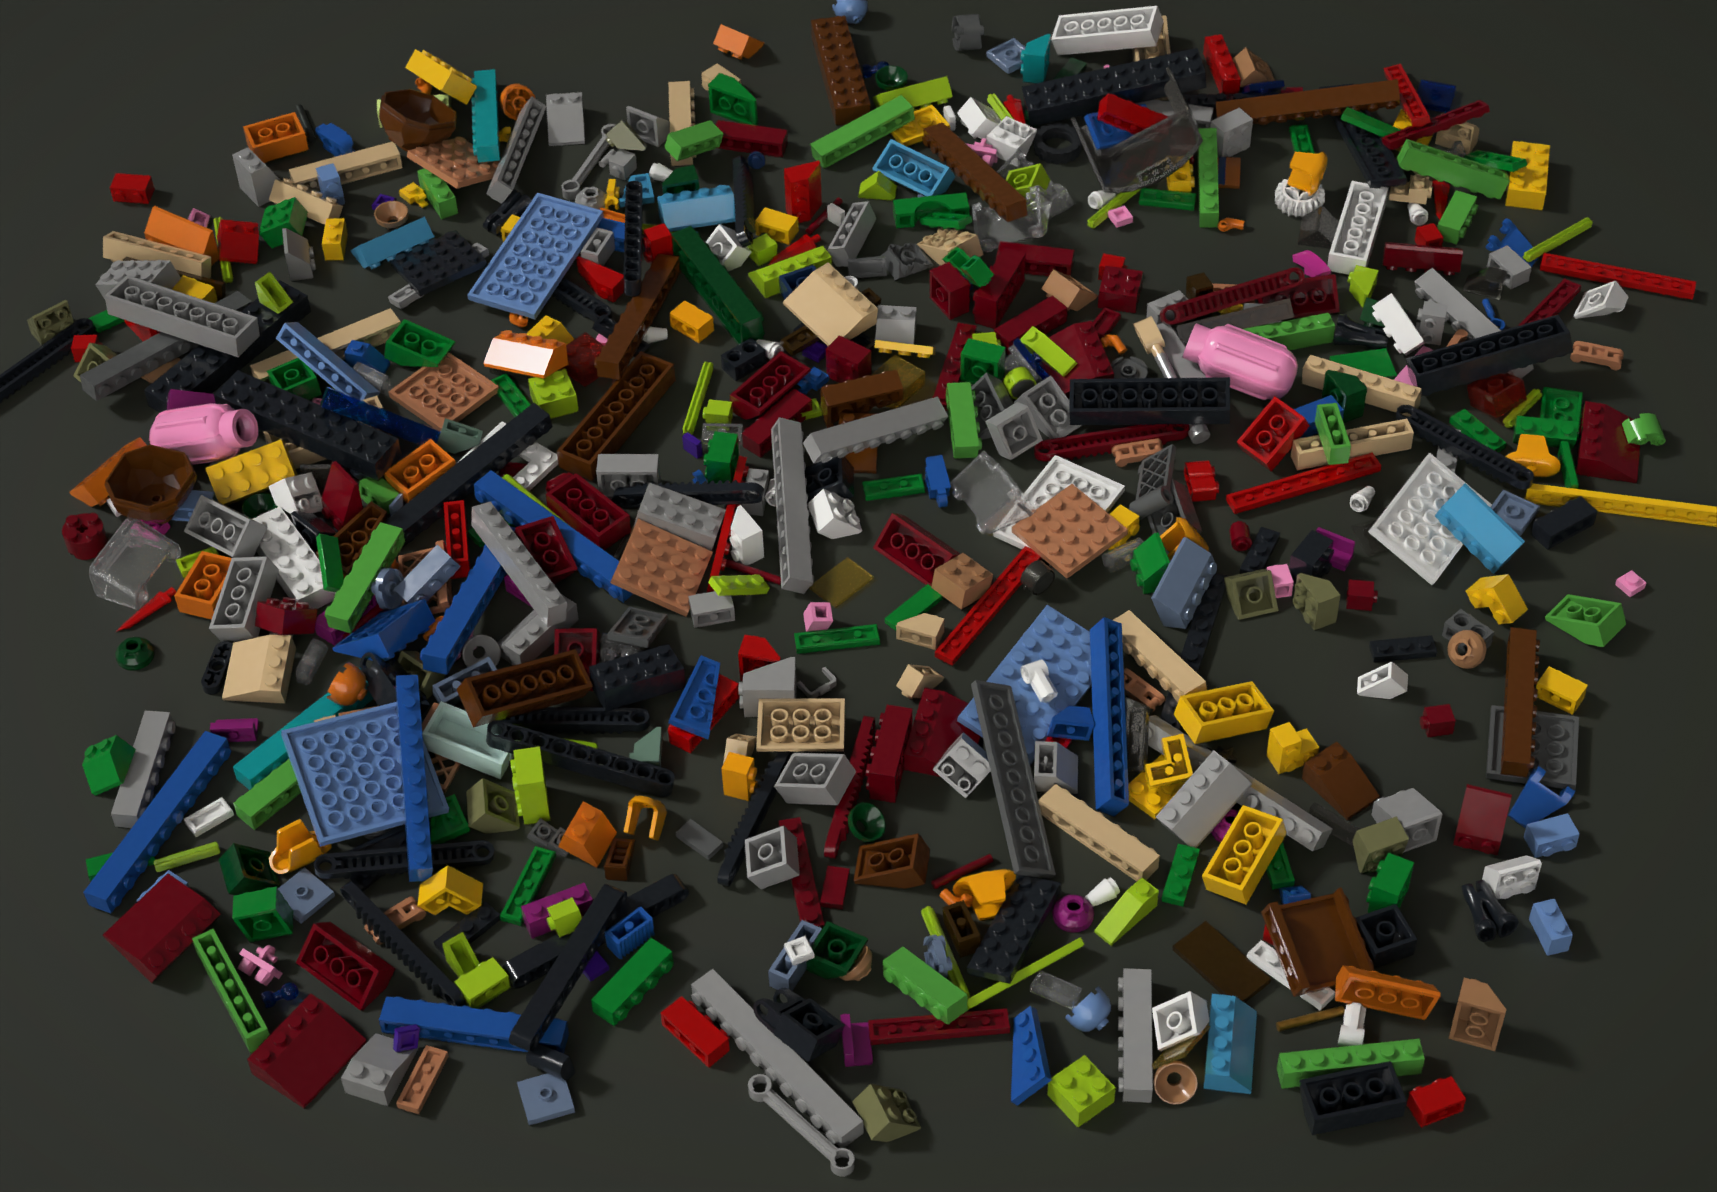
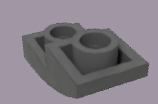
[527,818,568,857]

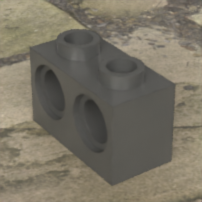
[1442,609,1494,653]

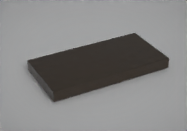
[1172,921,1271,1003]

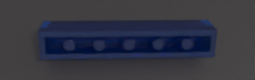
[320,387,441,445]

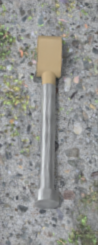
[1133,316,1210,444]

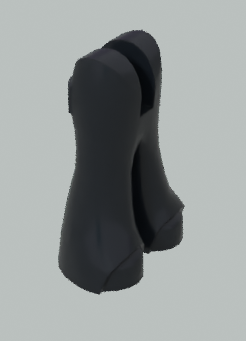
[483,189,532,236]
[1333,314,1389,350]
[1462,879,1519,942]

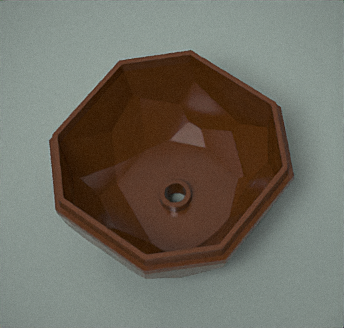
[379,89,457,152]
[104,444,197,524]

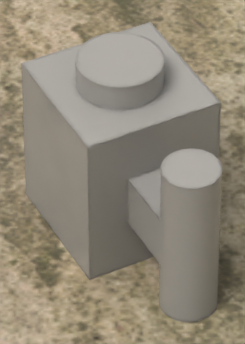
[599,149,637,180]

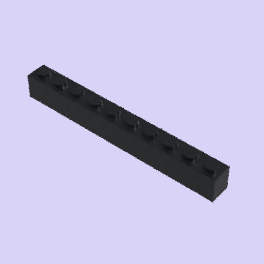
[383,403,553,548]

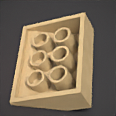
[783,263,878,346]
[756,698,845,752]

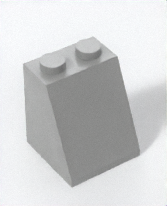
[232,147,280,207]
[739,657,797,717]
[1372,788,1442,852]

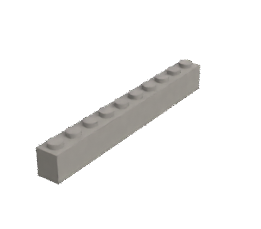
[771,417,814,594]
[1135,715,1333,851]
[691,969,864,1148]

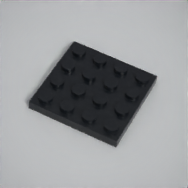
[390,230,487,297]

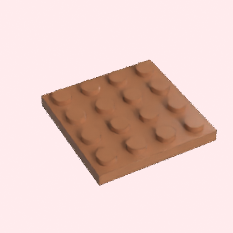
[407,137,499,189]
[389,353,499,432]
[1011,484,1128,578]
[610,519,713,617]

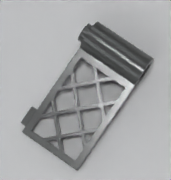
[1129,444,1176,520]

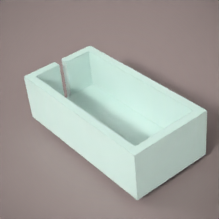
[422,701,519,779]

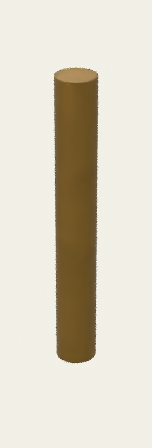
[1276,1006,1345,1031]

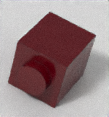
[1346,580,1378,611]
[1420,704,1456,737]

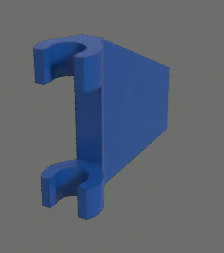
[1485,218,1539,267]
[1508,766,1575,828]

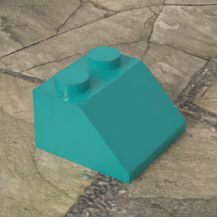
[1020,34,1051,83]

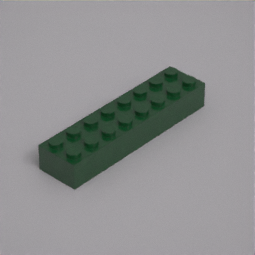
[671,226,765,345]

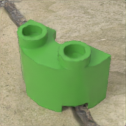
[1622,413,1666,446]

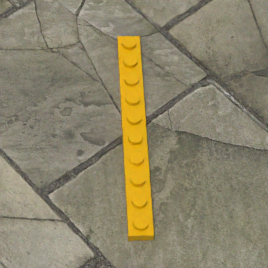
[1525,483,1717,527]

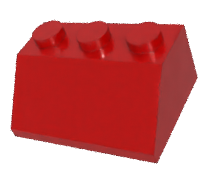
[784,160,822,223]

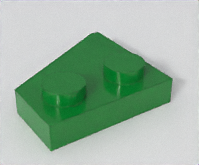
[430,794,470,845]

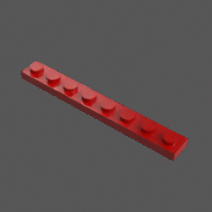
[1383,64,1431,127]
[1540,253,1696,300]
[1226,452,1381,514]
[707,456,749,593]
[935,546,1043,666]

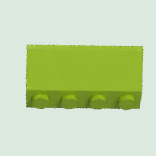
[872,76,953,111]
[748,246,832,298]

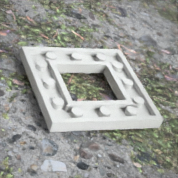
[456,421,558,491]

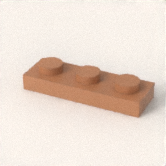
[396,1045,449,1114]

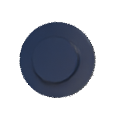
[747,151,766,169]

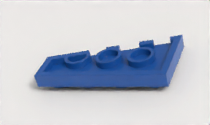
[668,655,720,740]
[1011,1006,1052,1106]

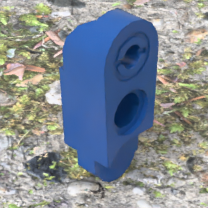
[315,123,355,157]
[925,455,951,508]

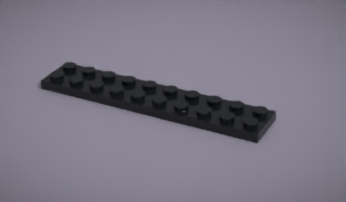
[1319,83,1407,189]

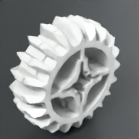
[1275,178,1325,218]

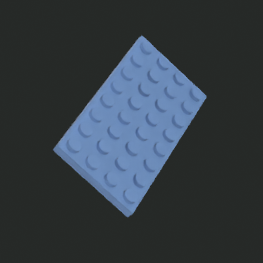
[467,193,604,319]
[957,605,1092,766]

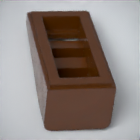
[604,838,635,881]

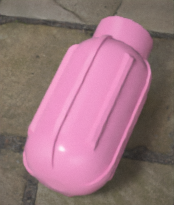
[1182,323,1298,400]
[149,403,258,465]

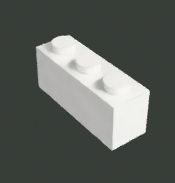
[1372,293,1426,356]

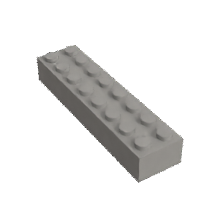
[105,275,260,357]

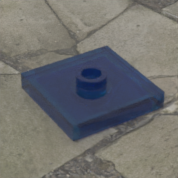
[1241,80,1285,94]
[1417,80,1456,113]
[1013,338,1050,380]

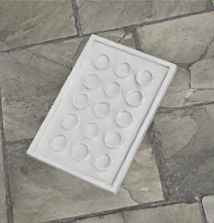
[1368,453,1492,585]
[993,455,1125,549]

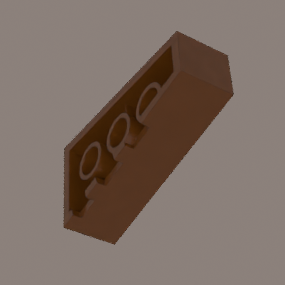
[821,370,904,428]
[316,501,387,578]

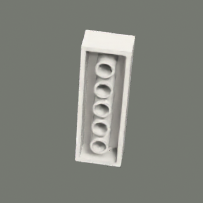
[1051,6,1164,55]
[1327,181,1388,275]
[253,506,336,609]

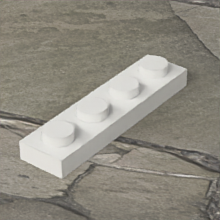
[1247,940,1335,1011]

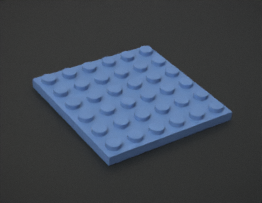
[281,702,449,847]

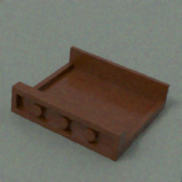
[1261,887,1374,997]

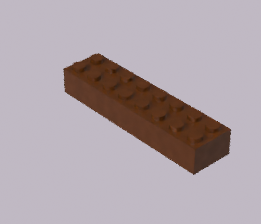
[811,16,871,126]
[557,351,675,481]

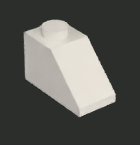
[1357,662,1408,699]

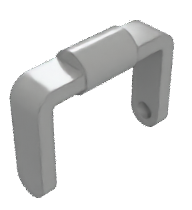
[797,667,837,699]

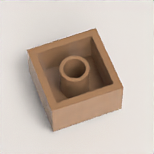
[931,553,993,610]

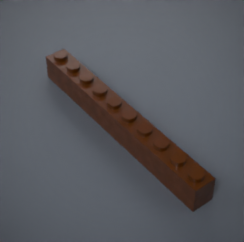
[1216,79,1400,125]
[922,122,1027,222]
[594,254,681,380]

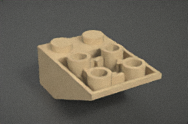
[917,228,983,265]

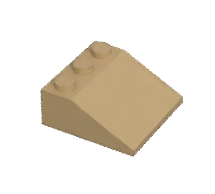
[222,635,296,703]

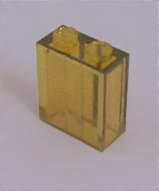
[872,354,925,410]

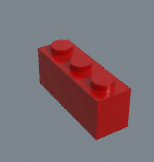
[661,996,730,1068]

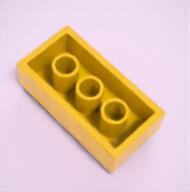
[405,49,477,105]
[1505,141,1550,210]
[205,439,298,506]
[1174,681,1274,744]
[1202,805,1287,905]

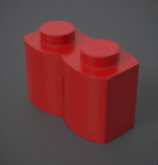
[1184,460,1219,502]

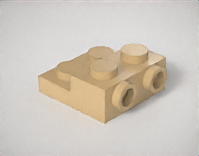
[1389,174,1433,205]

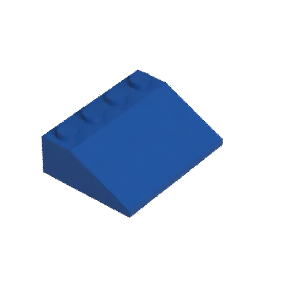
[332,599,435,661]

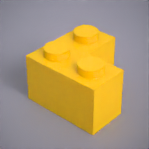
[1466,574,1528,625]
[1266,722,1319,774]
[1144,734,1193,790]
[417,865,483,915]

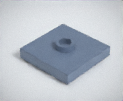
[986,38,1025,74]
[1490,490,1540,536]
[278,867,335,924]
[517,1073,575,1125]

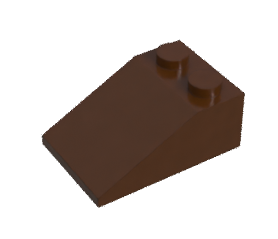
[839,413,878,473]
[1302,741,1380,820]
[853,833,930,889]

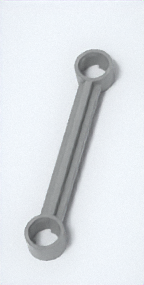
[562,124,615,200]
[748,1074,854,1177]

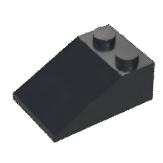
[805,456,854,505]

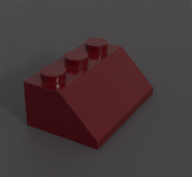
[514,516,578,585]

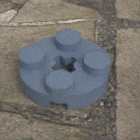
[371,568,404,609]
[923,935,952,979]

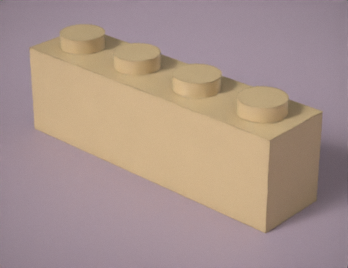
[269,178,343,225]

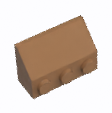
[1449,978,1506,1051]

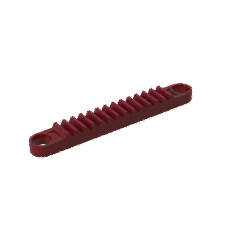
[1160,267,1305,326]
[1034,424,1189,462]
[824,716,876,859]

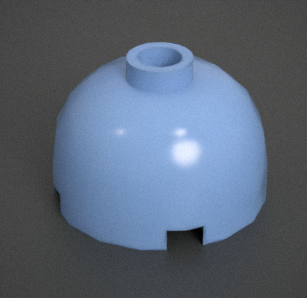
[832,0,868,24]
[1065,986,1111,1032]

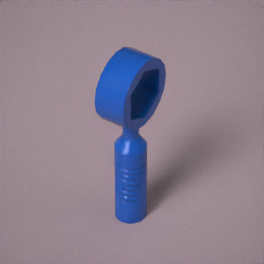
[1482,298,1505,331]

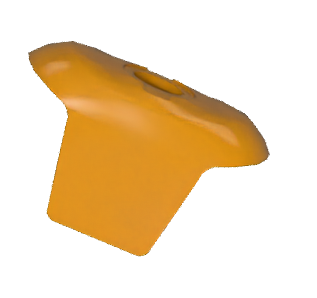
[1287,152,1328,196]
[1505,434,1561,477]
[1160,517,1209,560]
[624,796,667,841]
[269,819,332,874]
[953,869,1016,921]

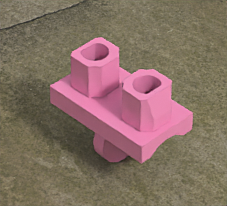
[966,138,998,167]
[238,945,283,986]

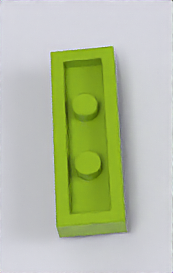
[708,574,770,596]

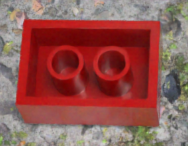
[1237,396,1310,472]

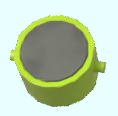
[1004,367,1037,400]

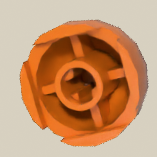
[499,83,536,120]
[327,662,368,706]

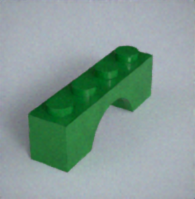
[893,193,969,228]
[942,247,994,287]

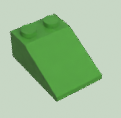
[1545,594,1626,647]

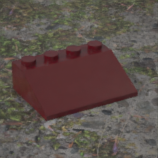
[1041,321,1114,399]
[1576,401,1640,483]
[904,688,981,777]
[102,873,221,983]
[247,993,367,1109]

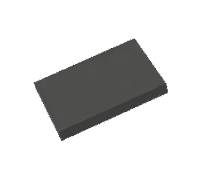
[608,607,668,648]

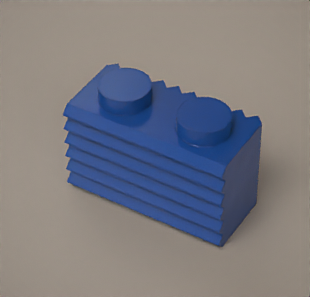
[604,907,655,959]

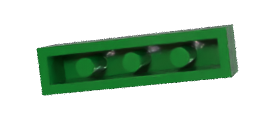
[591,938,674,1026]

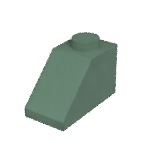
[437,418,483,454]
[629,727,663,767]

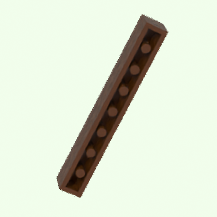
[1500,627,1540,778]

